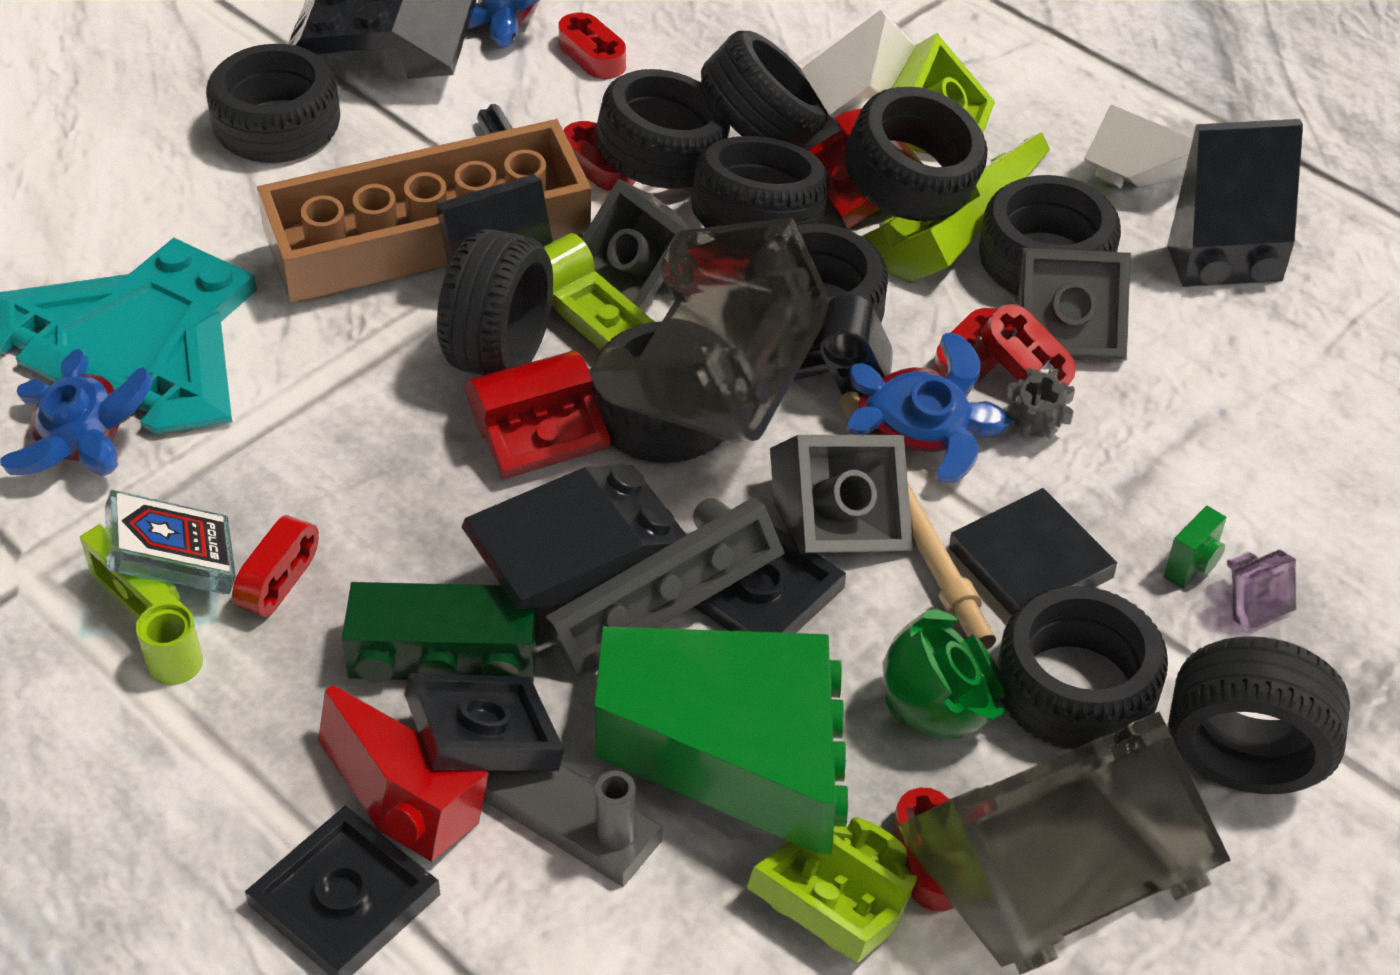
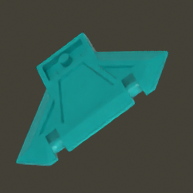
[0,237,257,434]

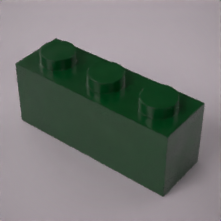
[341,582,539,683]

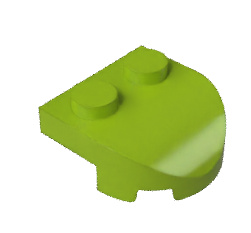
[746,817,917,963]

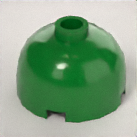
[882,609,1006,740]

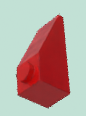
[318,685,489,862]

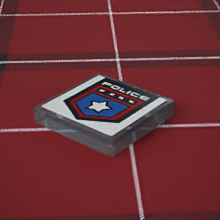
[105,490,236,595]

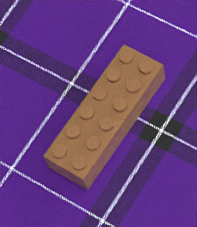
[257,119,591,304]

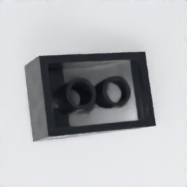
[1167,119,1303,287]
[461,464,687,609]

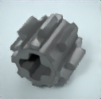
[1006,368,1075,440]

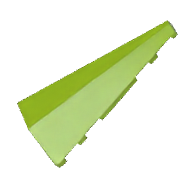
[861,132,1050,283]

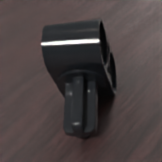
[778,294,893,397]

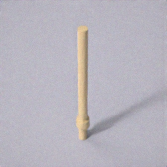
[838,391,996,650]

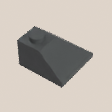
[581,179,694,312]
[770,435,913,554]

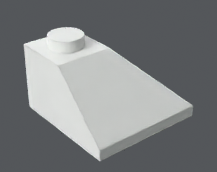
[801,10,916,119]
[1084,104,1193,189]

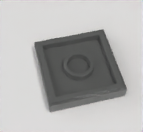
[1017,248,1131,362]

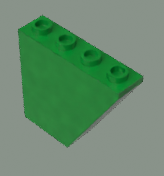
[595,626,848,855]

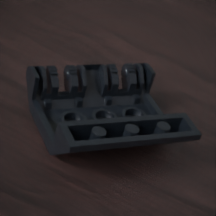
[289,0,476,79]

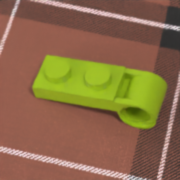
[544,233,655,350]
[79,524,203,685]

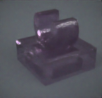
[1227,549,1296,631]

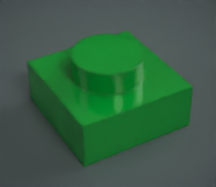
[1163,505,1227,589]

